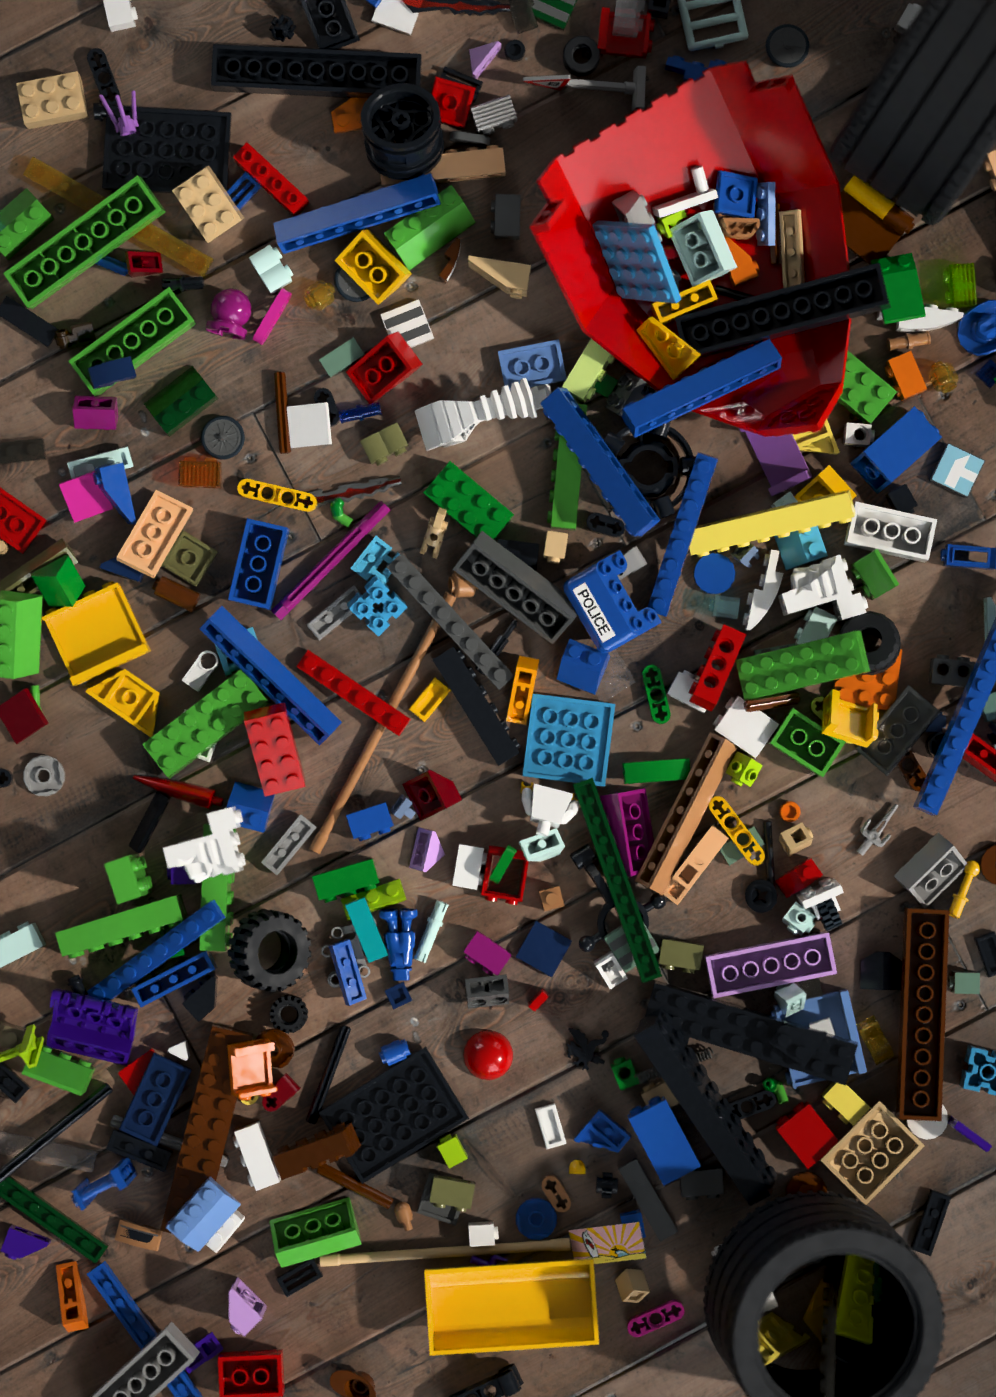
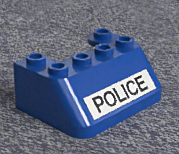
[563,550,662,654]

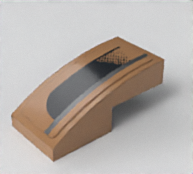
[115,1219,163,1251]

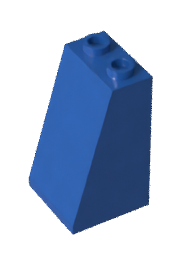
[850,406,942,494]
[627,1096,701,1186]

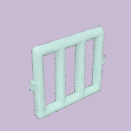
[677,0,749,51]

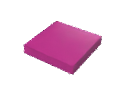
[59,470,114,523]

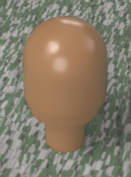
[394,1202,413,1231]

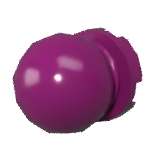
[206,288,251,340]

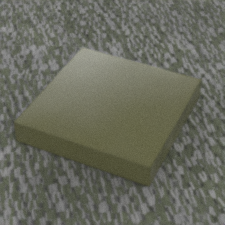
[161,530,218,587]

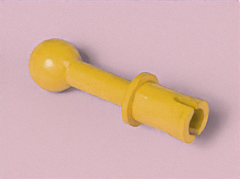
[949,860,980,919]

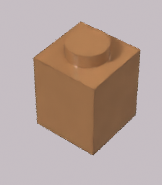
[539,885,565,912]

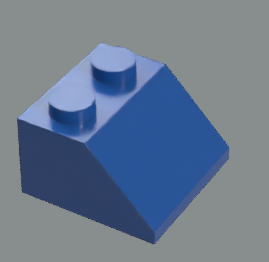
[556,639,611,695]
[226,781,275,833]

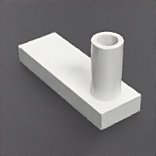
[652,166,718,218]

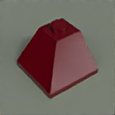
[402,770,462,821]

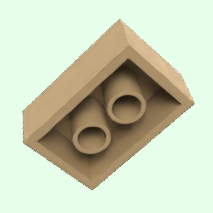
[16,71,89,129]
[172,166,244,243]

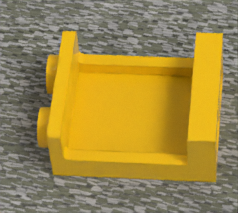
[821,689,879,748]

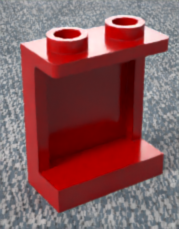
[598,7,655,59]
[775,1102,839,1169]

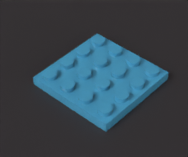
[592,221,681,304]
[522,694,615,787]

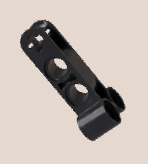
[449,1363,524,1397]

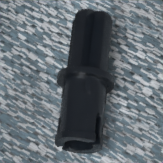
[162,275,204,292]

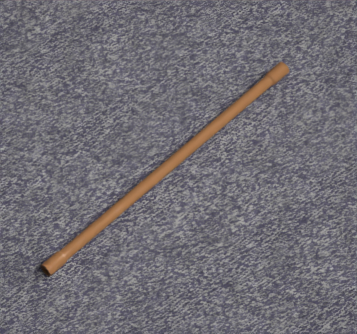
[309,592,457,854]

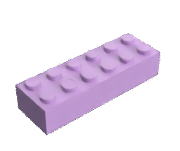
[704,931,837,998]

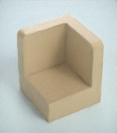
[615,1269,650,1303]

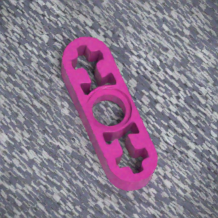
[253,288,292,345]
[627,1300,684,1337]

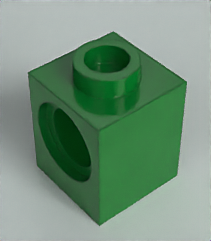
[610,1056,639,1091]

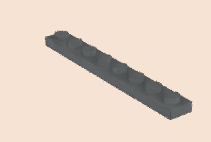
[386,553,514,690]

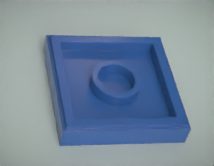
[714,170,758,218]

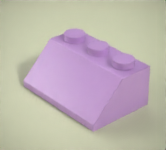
[229,1277,267,1336]

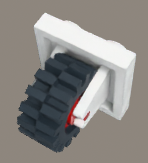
[796,878,844,931]

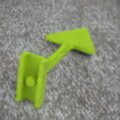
[0,1024,44,1069]

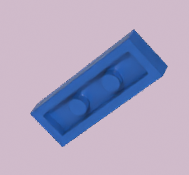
[329,939,367,1006]

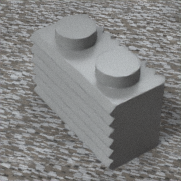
[470,94,517,136]

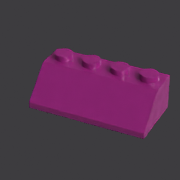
[600,788,654,877]

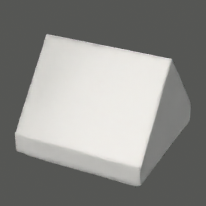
[168,1040,190,1061]

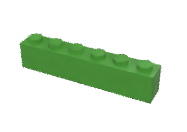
[547,404,587,531]

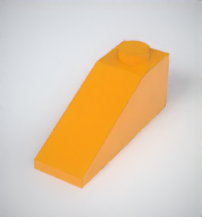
[506,656,539,725]

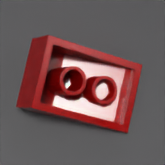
[346,331,423,405]

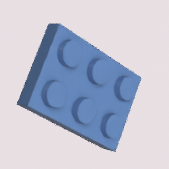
[498,339,567,390]

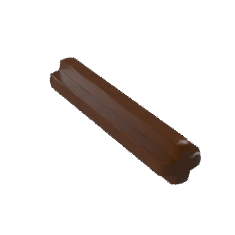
[770,203,782,265]
[744,692,800,712]

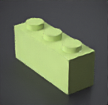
[562,339,616,403]

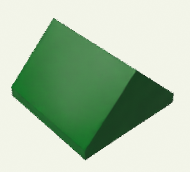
[31,554,85,607]

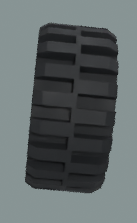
[228,909,311,992]

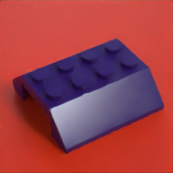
[46,988,138,1066]

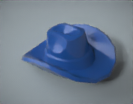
[957,300,996,356]

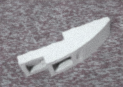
[876,304,964,332]
[742,549,783,631]

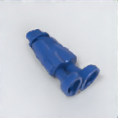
[379,908,418,981]

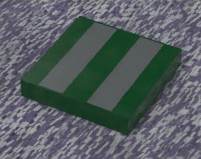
[526,0,577,31]

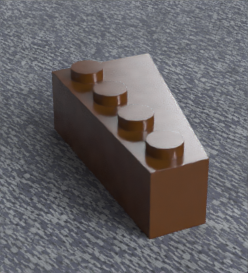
[272,1122,361,1180]

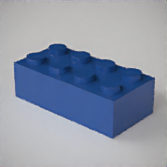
[228,518,290,610]

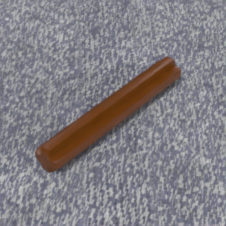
[274,371,291,454]
[317,1164,393,1209]

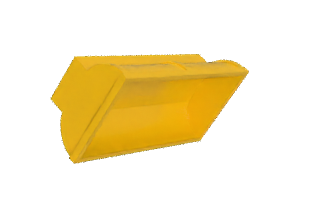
[424,1258,599,1356]

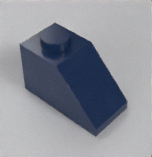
[100,556,144,583]

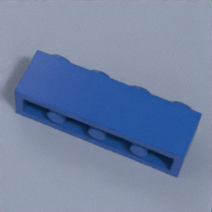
[131,951,218,1008]

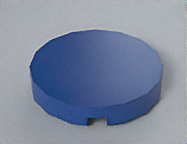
[694,553,735,594]
[516,1198,557,1240]

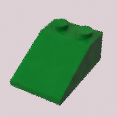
[871,253,926,324]

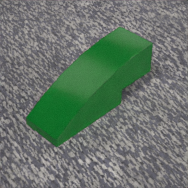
[622,758,690,784]

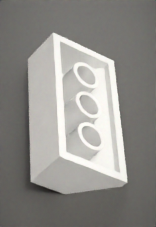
[844,502,937,563]

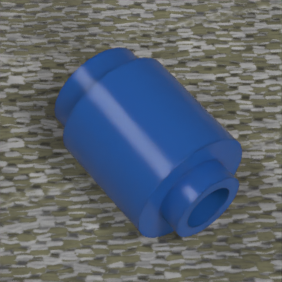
[379,1039,411,1066]

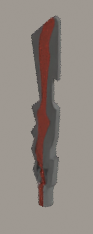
[289,476,402,509]

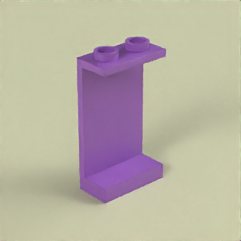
[740,428,813,496]

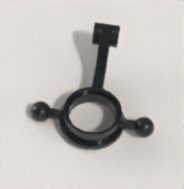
[570,844,667,952]

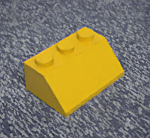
[334,229,412,305]

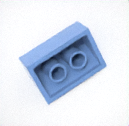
[166,1176,241,1252]

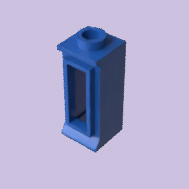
[940,544,996,570]

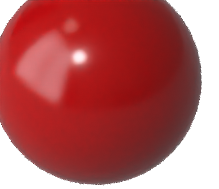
[463,1030,513,1080]

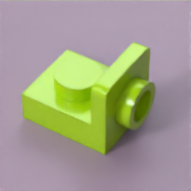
[656,210,687,238]

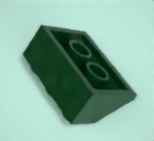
[144,366,218,437]

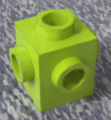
[725,751,763,787]

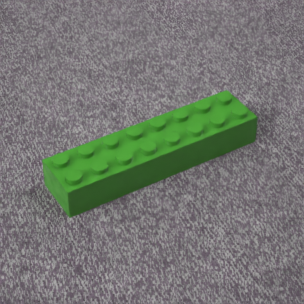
[3,175,166,309]

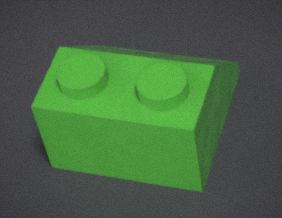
[851,549,899,600]

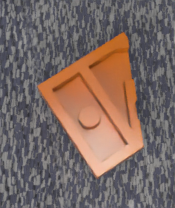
[331,97,368,134]

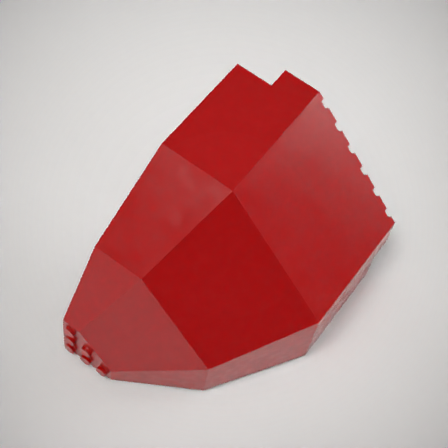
[529,60,852,437]

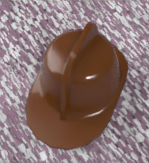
[330,1370,376,1397]

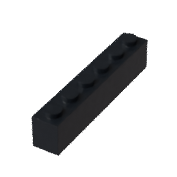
[433,647,521,766]

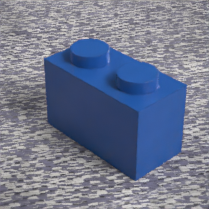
[346,802,394,841]

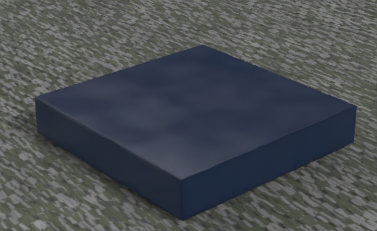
[516,921,572,977]

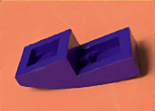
[185,1332,224,1374]

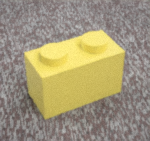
[821,1082,871,1126]

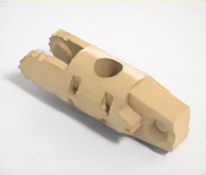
[420,508,448,559]

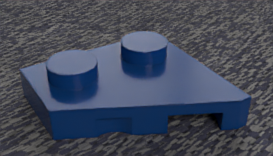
[574,1109,632,1153]

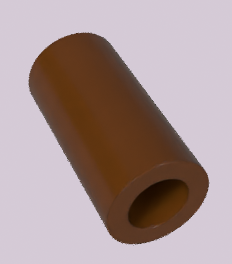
[152,576,201,612]

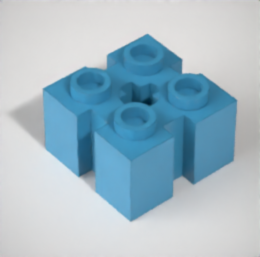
[347,574,407,637]
[959,1045,996,1095]

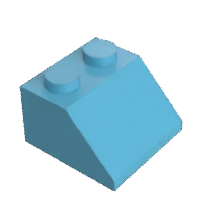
[774,526,828,570]

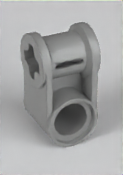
[617,546,648,580]

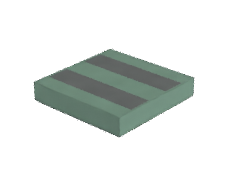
[603,922,660,973]

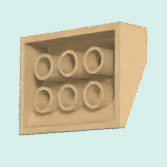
[820,1101,925,1205]

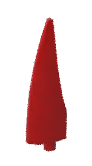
[133,775,223,810]

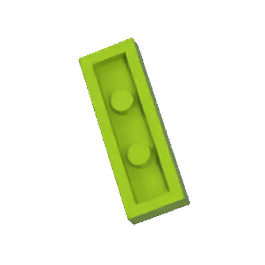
[341,879,407,920]

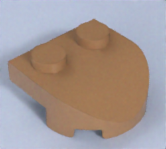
[713,203,760,239]

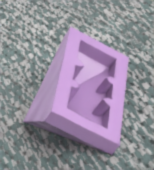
[469,41,501,79]
[409,827,445,872]

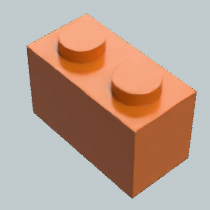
[884,351,927,401]

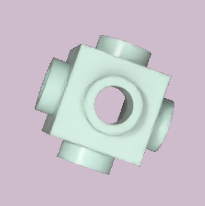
[782,902,816,936]

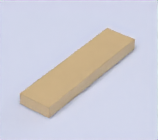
[779,209,805,288]

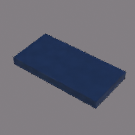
[119,1052,192,1147]

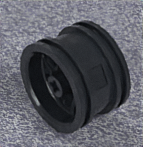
[361,83,444,180]

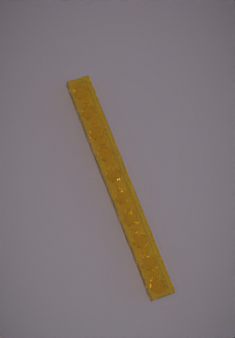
[23,157,214,277]

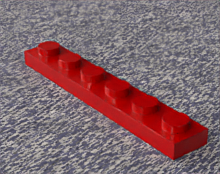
[296,650,411,736]

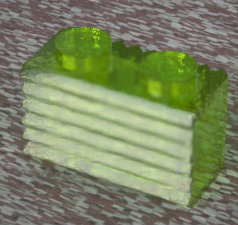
[943,263,977,308]

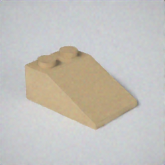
[468,256,531,299]

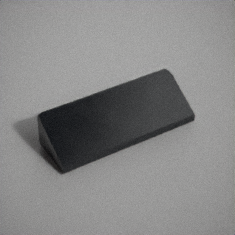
[129,791,170,853]

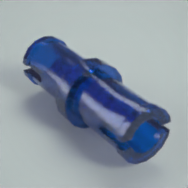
[339,402,382,424]

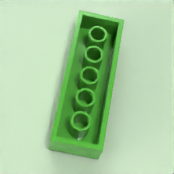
[69,287,196,397]
[735,631,870,701]
[142,669,269,779]
[200,823,236,951]
[55,894,188,959]

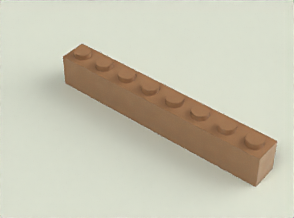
[635,732,738,896]

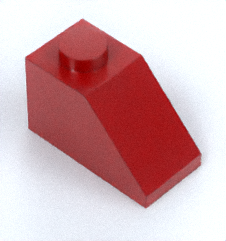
[775,857,823,898]

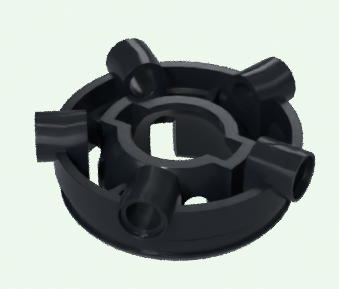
[604,421,696,519]

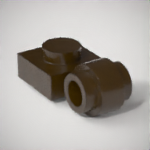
[54,321,96,349]

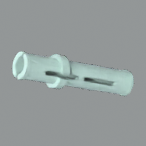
[414,900,449,963]

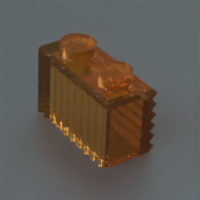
[178,457,222,488]

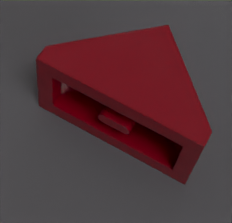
[125,251,163,278]

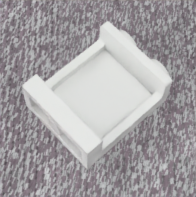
[713,696,779,759]

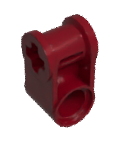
[262,1073,301,1112]

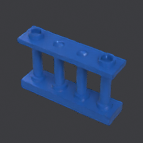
[71,1157,138,1211]

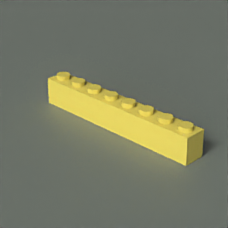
[689,490,856,557]

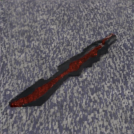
[402,0,512,16]

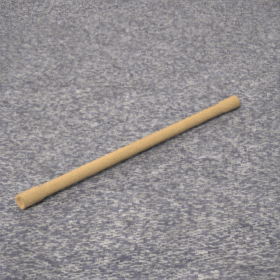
[320,1238,570,1267]

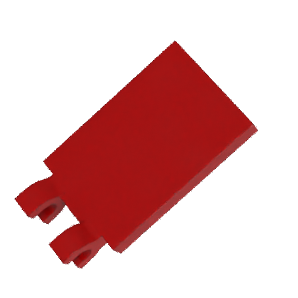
[0,487,47,554]

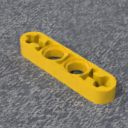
[237,479,317,512]
[709,796,765,866]

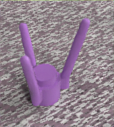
[99,90,139,136]

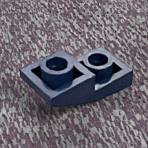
[87,356,136,389]

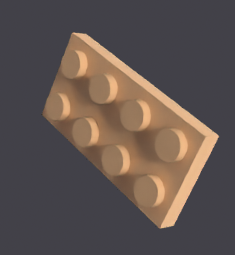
[117,490,193,579]

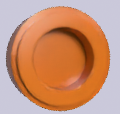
[779,801,800,822]

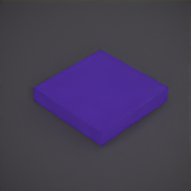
[948,1116,992,1152]

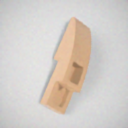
[664,825,729,905]

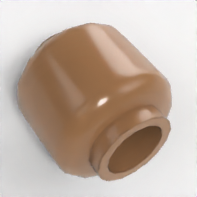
[448,572,478,598]

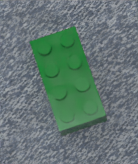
[423,461,514,540]

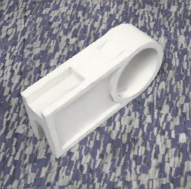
[182,651,219,692]

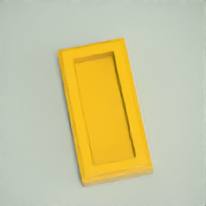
[409,677,451,722]

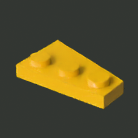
[636,316,701,380]

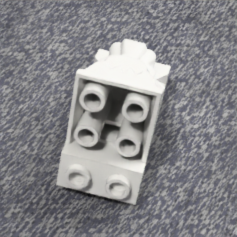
[778,555,868,622]
[163,806,246,883]

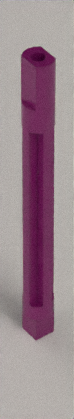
[271,501,390,620]

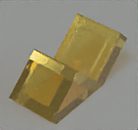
[856,1015,895,1065]

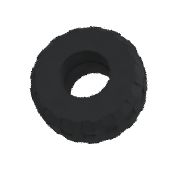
[839,611,901,675]

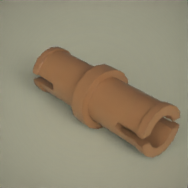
[887,331,931,351]

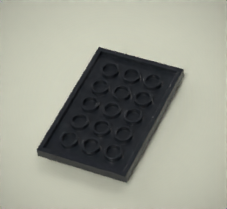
[102,106,232,194]
[319,1046,469,1184]

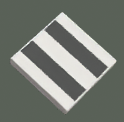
[381,299,434,348]

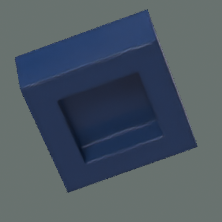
[385,981,412,1010]

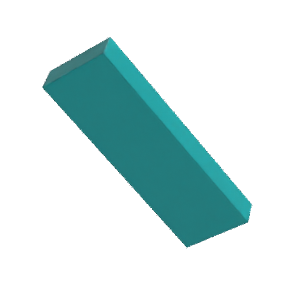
[345,897,388,963]

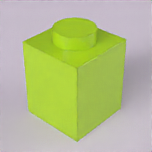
[437,1133,468,1169]

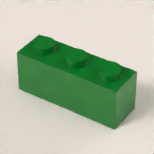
[312,858,380,903]

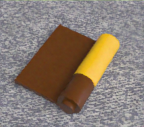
[840,175,915,265]

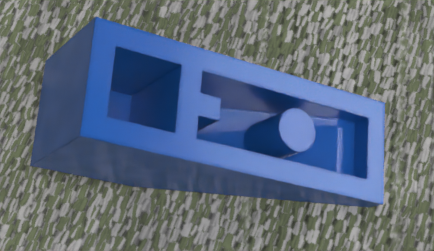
[93,462,137,525]

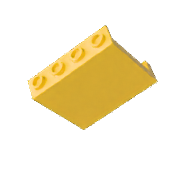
[42,581,151,686]

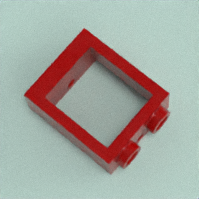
[481,845,529,905]

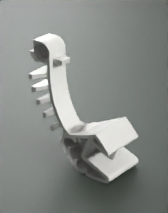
[415,378,552,451]

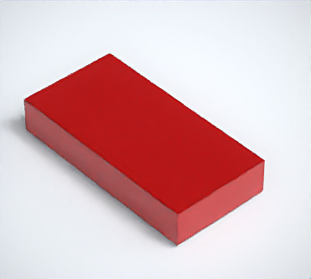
[528,988,548,1011]

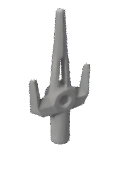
[857,804,898,856]

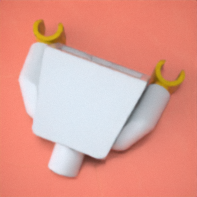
[520,781,580,837]

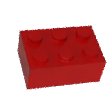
[218,1349,285,1397]

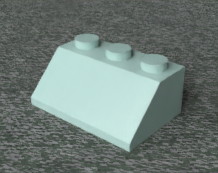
[670,210,737,287]

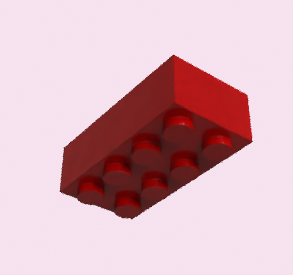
[244,702,305,797]

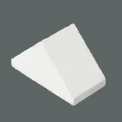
[593,951,628,989]

